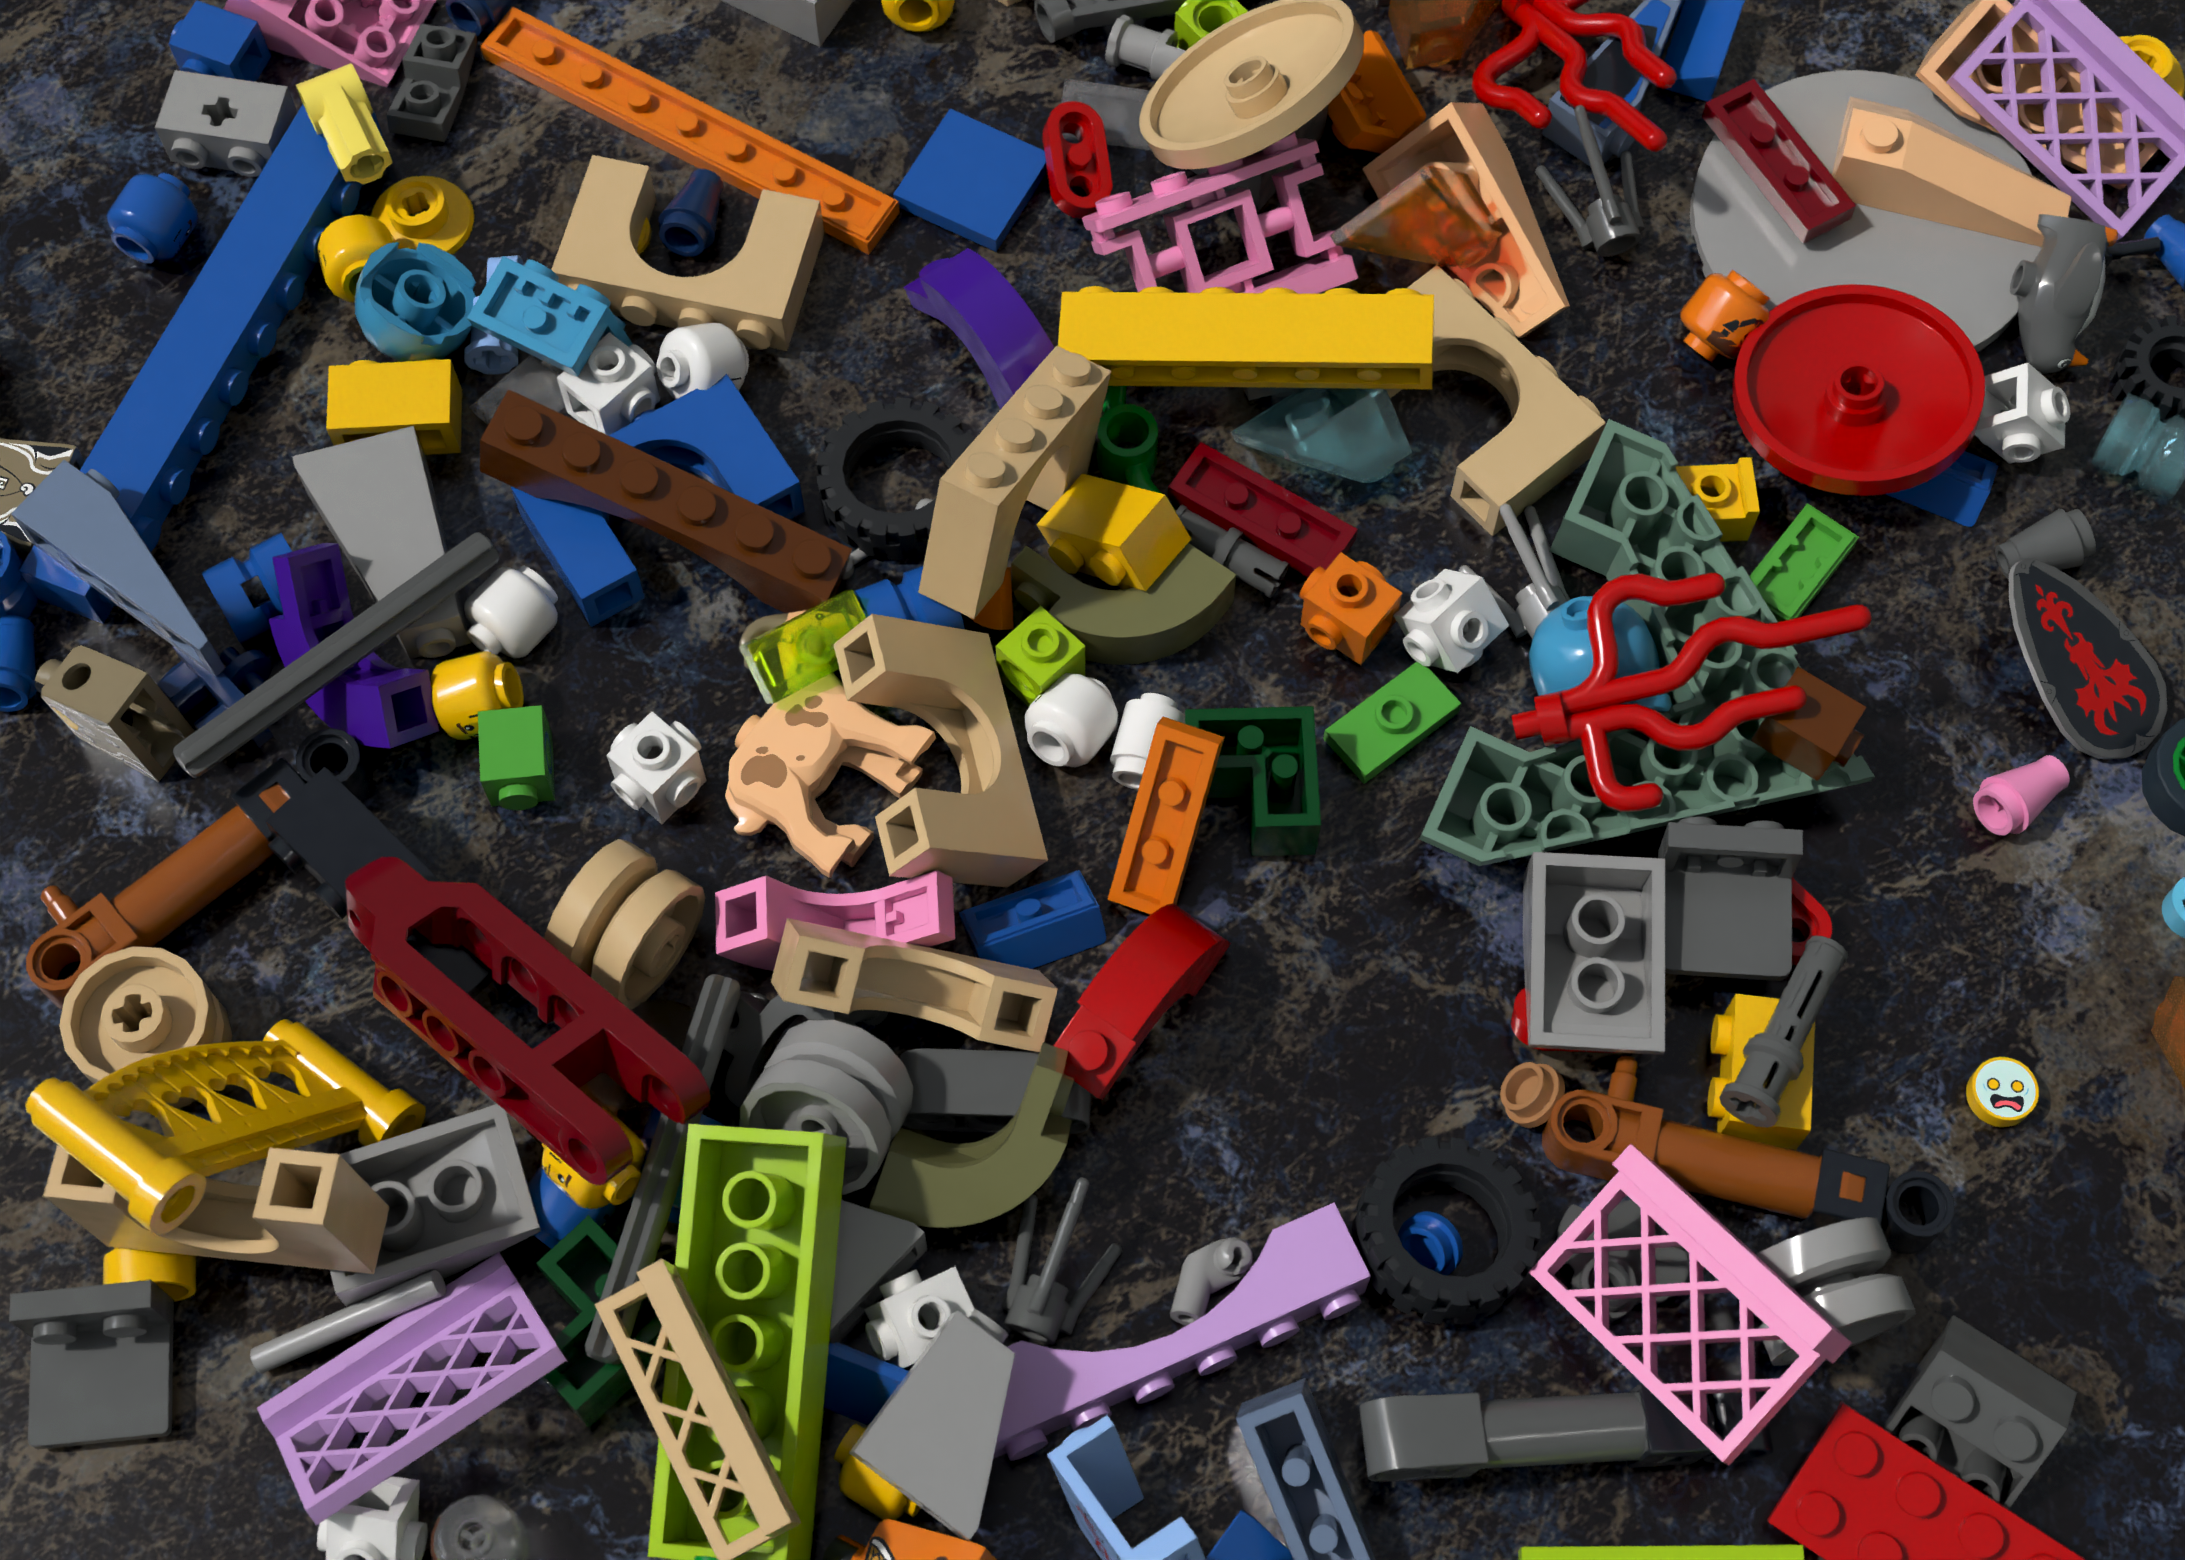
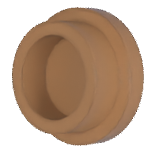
[1500,1062,1565,1128]

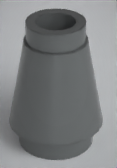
[1995,509,2096,580]

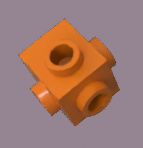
[1299,552,1402,665]

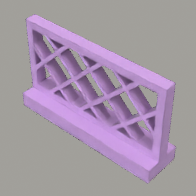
[1946,0,2185,240]
[257,1253,567,1525]

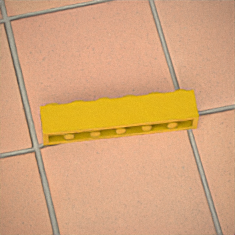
[1058,286,1435,389]

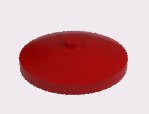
[1733,284,1985,496]

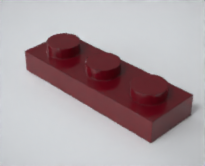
[1702,78,1856,244]
[1168,442,1358,577]

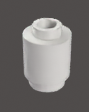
[1110,693,1185,790]

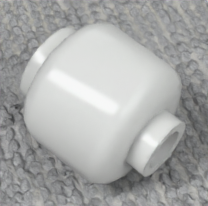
[657,323,749,400]
[464,566,558,658]
[1025,673,1118,767]

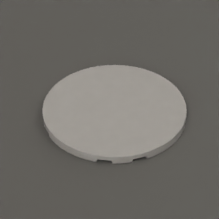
[1690,70,2042,352]

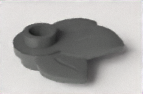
[1557,1199,1690,1321]

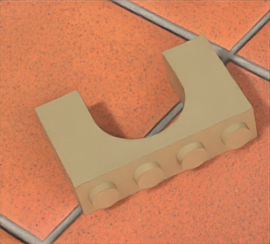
[551,155,825,351]
[1339,265,1606,537]
[918,346,1111,619]
[833,614,1048,888]
[43,1145,389,1274]

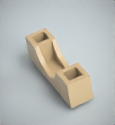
[771,918,1058,1052]

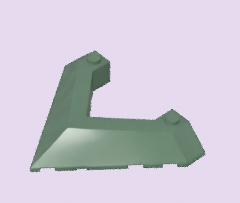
[1419,419,1875,866]

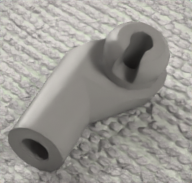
[1170,1237,1253,1326]

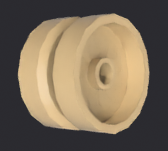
[544,839,706,1010]
[59,946,233,1113]

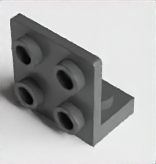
[9,1280,174,1449]

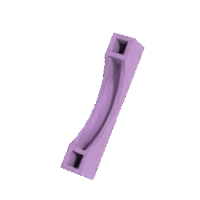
[993,1202,1370,1461]

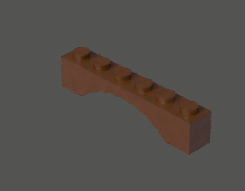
[480,389,852,613]

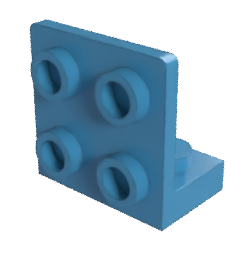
[467,256,632,377]

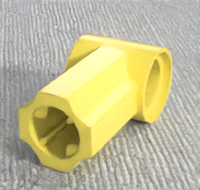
[296,63,393,184]

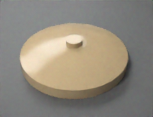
[1139,0,1364,169]

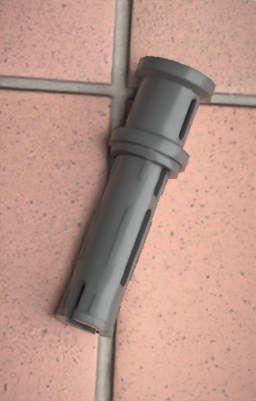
[1719,936,1848,1127]

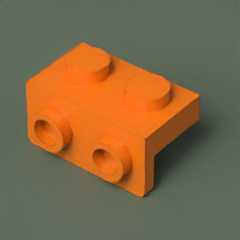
[1328,30,1426,154]

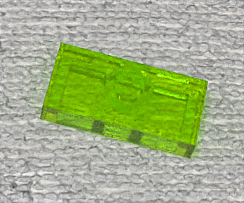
[739,590,866,704]

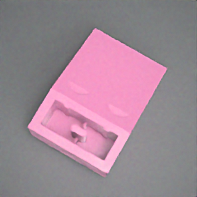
[224,0,436,87]

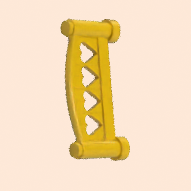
[26,1019,426,1235]

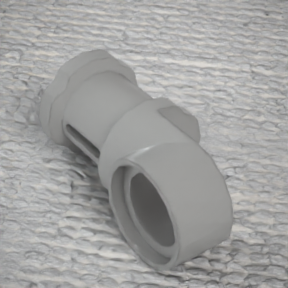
[1105,15,1186,81]

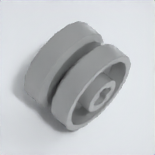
[739,1020,913,1195]
[1756,1217,1916,1365]

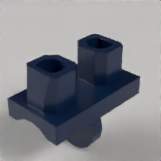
[157,647,273,748]

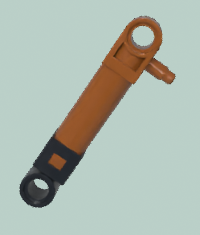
[26,728,373,1010]
[1542,1056,1955,1254]

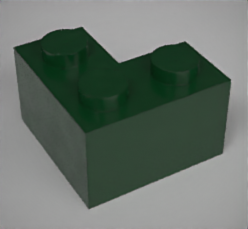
[1184,706,1321,856]
[537,1215,662,1428]

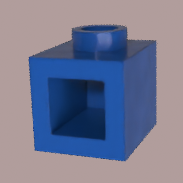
[168,0,271,82]

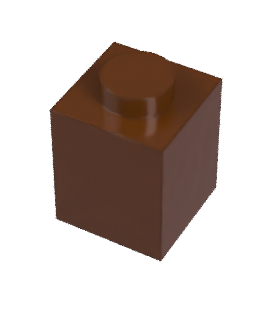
[1751,667,1866,781]

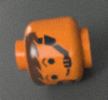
[1680,269,1770,362]

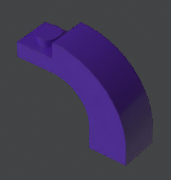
[904,248,1054,410]
[269,543,440,749]

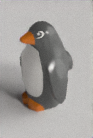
[2010,214,2118,374]

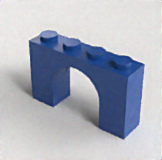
[511,374,805,627]

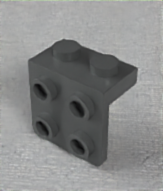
[1658,817,1803,981]

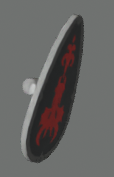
[2009,559,2167,759]

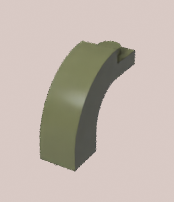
[1011,543,1236,665]
[869,1042,1074,1228]

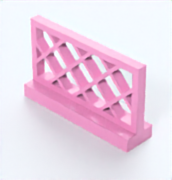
[1529,1143,1852,1465]

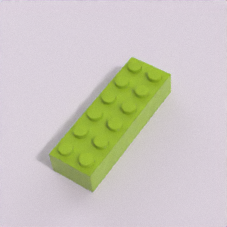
[648,1124,847,1560]

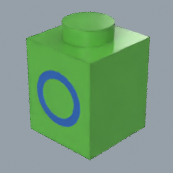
[478,705,555,810]

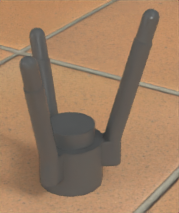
[1535,105,1645,257]
[1001,1177,1122,1345]

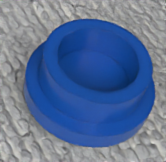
[1398,1211,1463,1275]

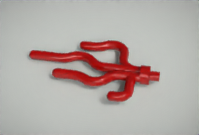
[1472,0,1677,152]
[1512,573,1872,812]

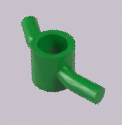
[1097,386,1176,512]

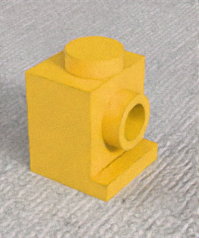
[1676,457,1760,542]

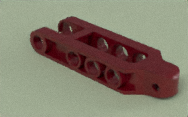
[345,857,711,1186]

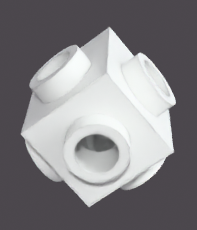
[557,332,661,435]
[1974,363,2070,464]
[1393,569,1509,673]
[606,712,706,824]
[864,1267,974,1368]
[317,1476,428,1560]

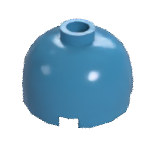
[355,242,476,362]
[1529,596,1660,704]

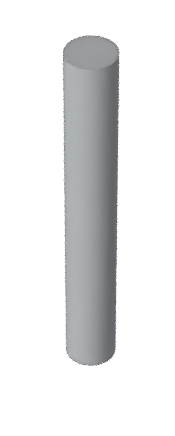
[250,1269,446,1374]

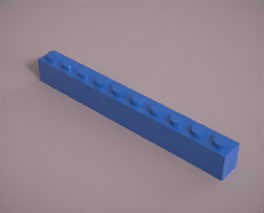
[19,104,386,624]

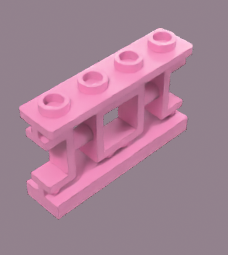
[1082,132,1358,294]

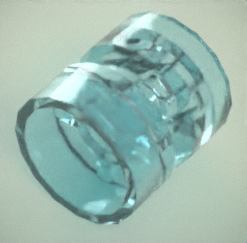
[2090,392,2185,501]

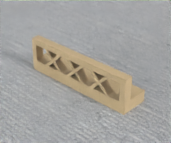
[595,1259,801,1560]

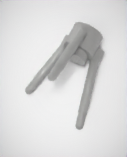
[1459,504,1571,639]

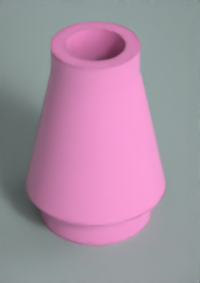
[1973,755,2070,835]

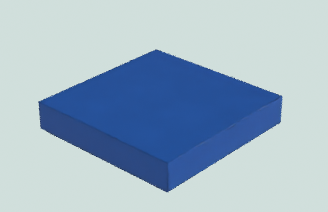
[893,109,1047,252]

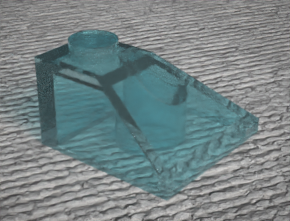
[1231,388,1413,483]

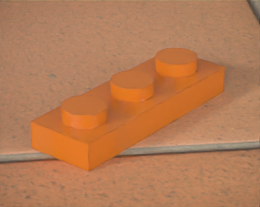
[1108,717,1225,915]

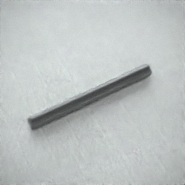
[173,532,499,778]
[585,974,741,1364]

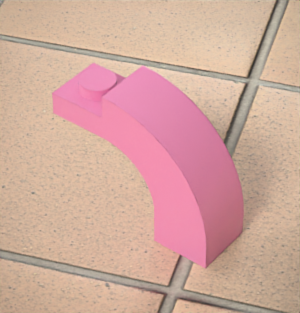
[715,870,955,971]

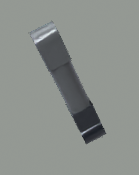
[1359,1379,1774,1482]

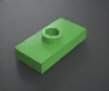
[1749,503,1859,622]
[1323,662,1461,784]

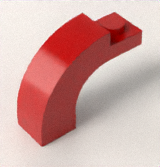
[1054,903,1231,1100]

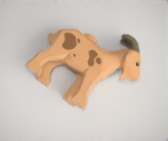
[725,610,936,878]

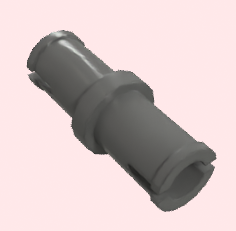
[1176,505,1290,598]

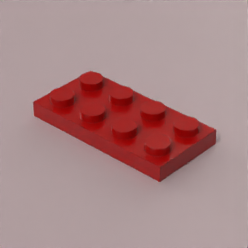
[1767,1401,2087,1560]

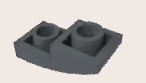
[386,24,477,142]

